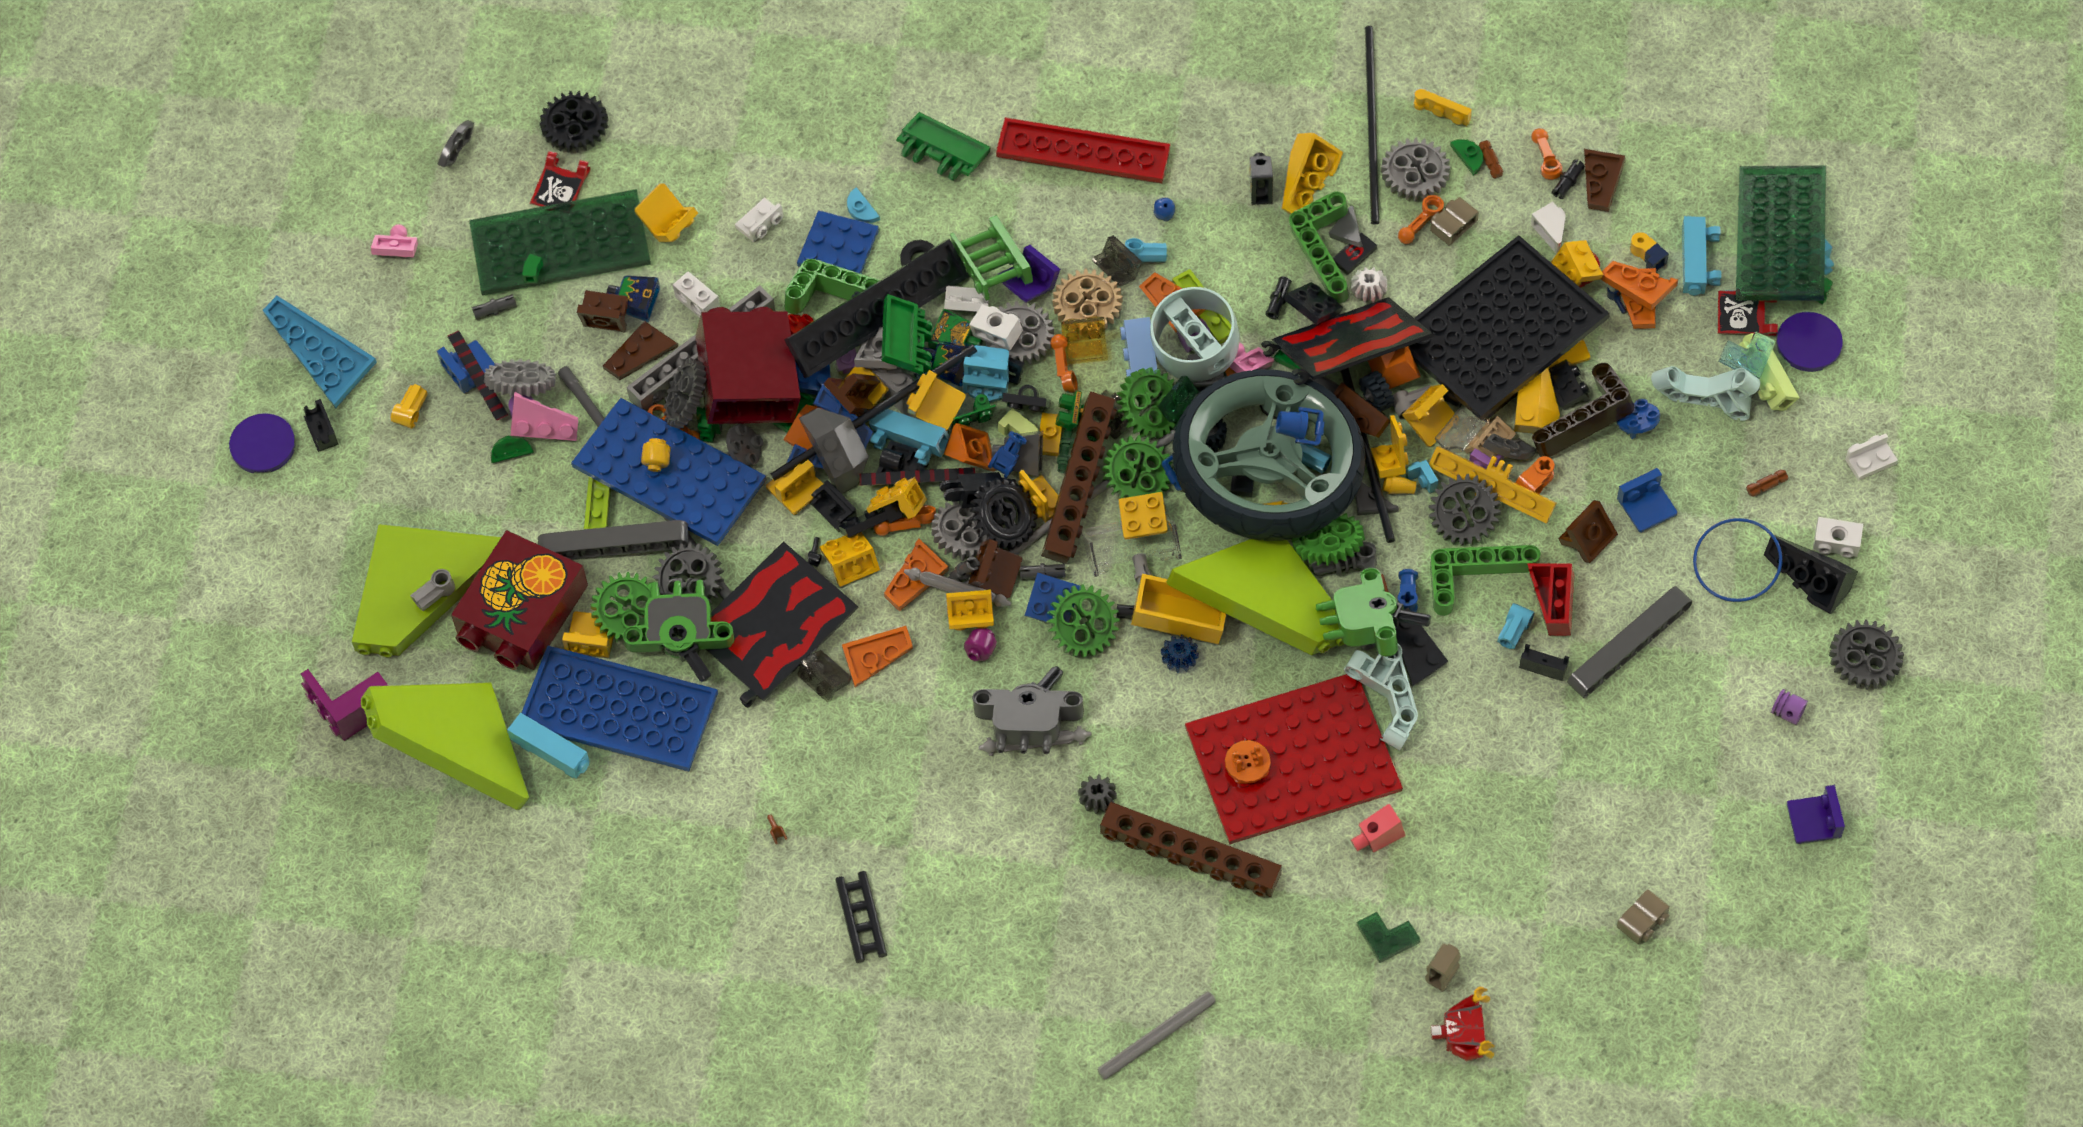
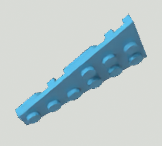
[263,295,377,409]

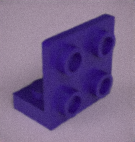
[997,245,1061,302]
[1786,785,1845,844]

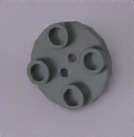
[726,423,763,467]

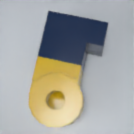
[1630,232,1669,272]

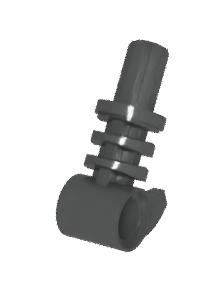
[1312,542,1377,576]

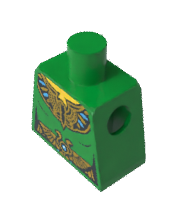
[928,308,983,356]

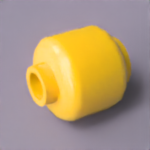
[641,438,671,472]

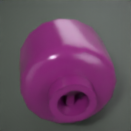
[964,628,997,661]

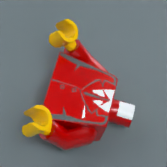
[1431,986,1495,1061]

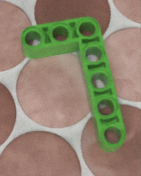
[1289,191,1349,303]
[784,259,880,314]
[1430,545,1541,616]

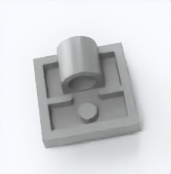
[854,327,898,370]

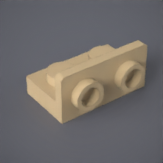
[1464,416,1516,458]

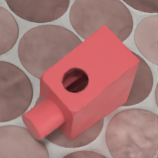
[1351,804,1406,852]

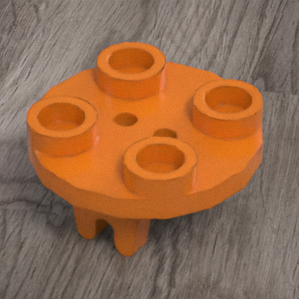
[1225,740,1271,784]

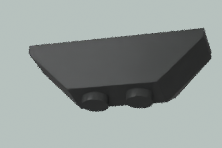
[799,408,869,494]

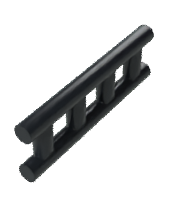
[835,871,887,963]

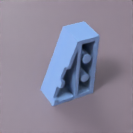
[1120,317,1157,386]

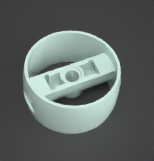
[1150,287,1240,382]

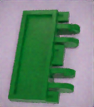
[896,112,991,181]
[881,294,933,375]

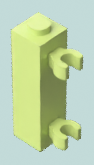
[1734,333,1800,411]

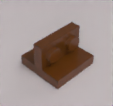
[577,290,629,333]
[824,373,880,415]
[1558,500,1618,563]

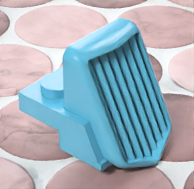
[963,345,1009,403]

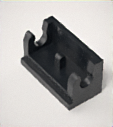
[303,399,339,452]
[810,480,857,532]
[1519,644,1570,681]

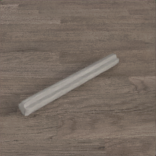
[1098,992,1215,1079]

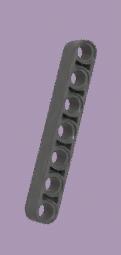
[538,520,688,560]
[1567,586,1693,698]

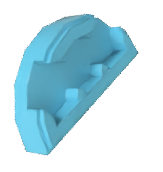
[847,187,880,223]

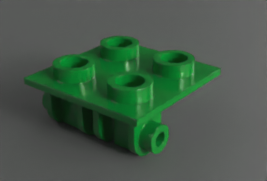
[951,394,996,429]

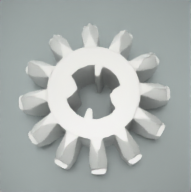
[1351,267,1387,303]

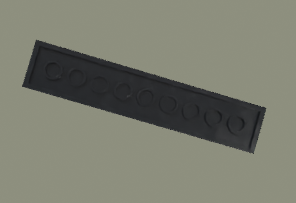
[784,239,969,378]

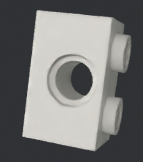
[969,304,1023,350]
[1813,517,1863,558]

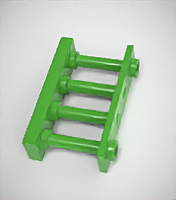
[950,215,1033,301]

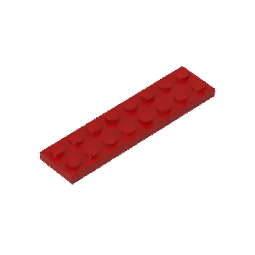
[996,117,1170,183]

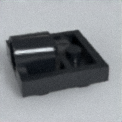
[1284,282,1343,325]
[1002,385,1051,412]
[876,440,932,486]

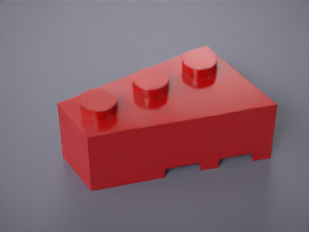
[1527,563,1574,636]

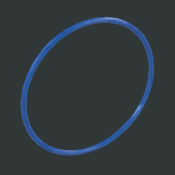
[1693,518,1782,602]

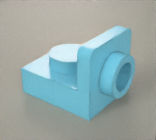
[1406,460,1438,494]

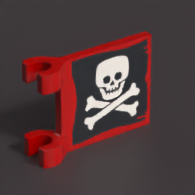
[530,151,591,215]
[1718,290,1778,336]

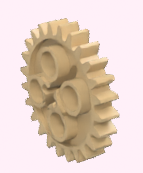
[1053,269,1123,334]

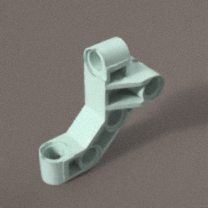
[1651,366,1760,421]
[1344,643,1418,751]

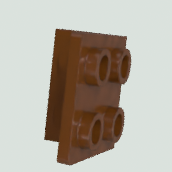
[968,539,1022,599]

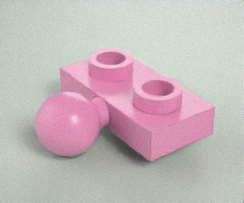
[371,224,418,257]
[1230,342,1274,373]

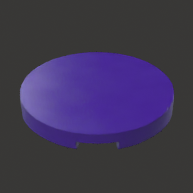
[1776,312,1843,372]
[229,413,295,473]

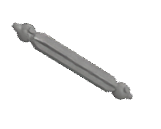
[904,568,1011,608]
[979,726,1092,756]

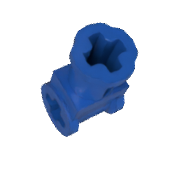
[988,431,1027,478]
[1397,569,1418,612]

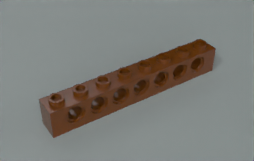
[1041,391,1117,564]
[1100,802,1282,897]

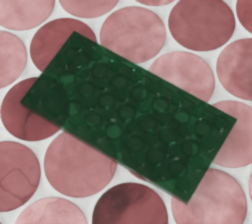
[1736,165,1826,301]
[469,189,651,296]

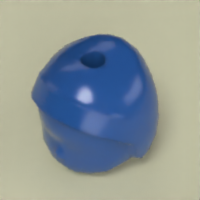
[1153,197,1175,221]

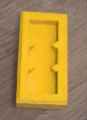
[1039,413,1063,456]

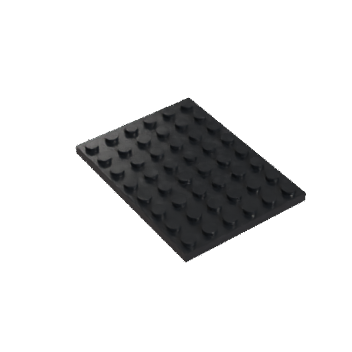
[1408,235,1610,421]

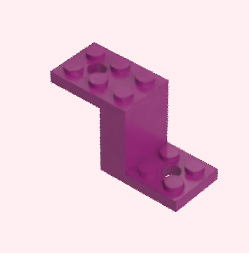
[301,669,389,741]

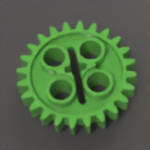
[1116,367,1184,439]
[1102,435,1173,499]
[1292,513,1365,565]
[591,572,652,643]
[1046,584,1120,658]

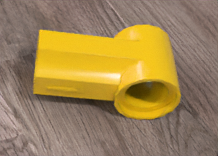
[391,384,428,429]

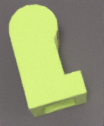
[998,408,1038,436]

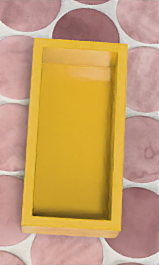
[1131,574,1226,644]

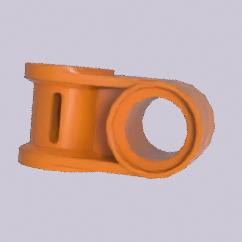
[1515,456,1555,494]

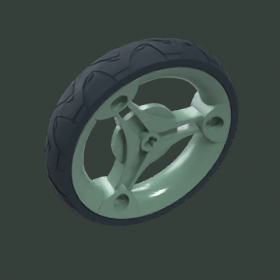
[1172,369,1365,541]

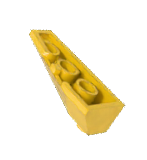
[1282,133,1343,215]
[1514,368,1560,434]

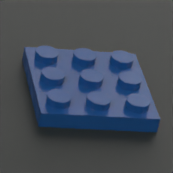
[797,210,879,274]

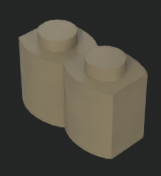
[1430,197,1479,246]
[1617,889,1670,944]
[1425,944,1461,992]

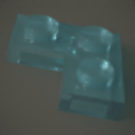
[1718,332,1776,379]

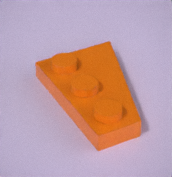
[1600,261,1678,310]
[1620,268,1656,329]
[1139,272,1206,333]
[884,538,949,611]
[842,626,913,687]

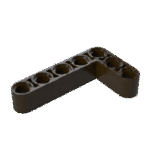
[1532,363,1635,457]

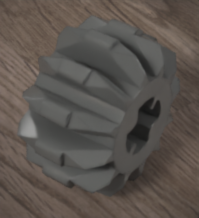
[1078,774,1117,814]

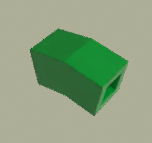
[522,254,544,283]

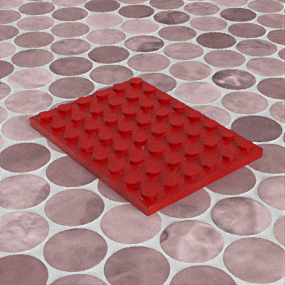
[1185,674,1403,845]

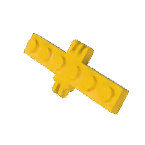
[1429,446,1557,523]

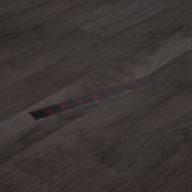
[447,330,508,421]
[859,467,975,486]

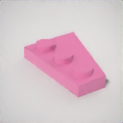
[510,392,578,441]

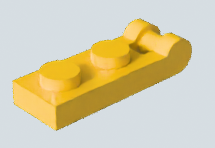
[1414,89,1472,126]

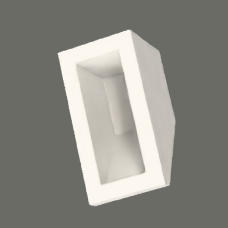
[1531,202,1566,254]

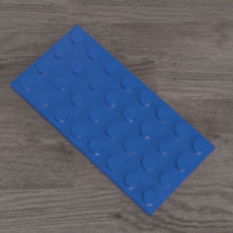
[571,398,767,546]
[521,645,718,772]

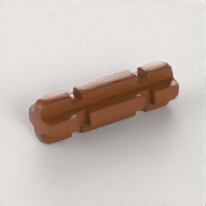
[1479,140,1503,179]
[1746,470,1788,497]

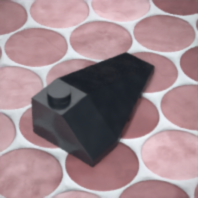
[1764,534,1858,614]

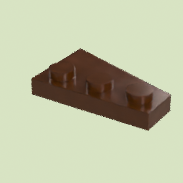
[1584,149,1626,212]
[603,321,678,380]
[1333,382,1390,438]

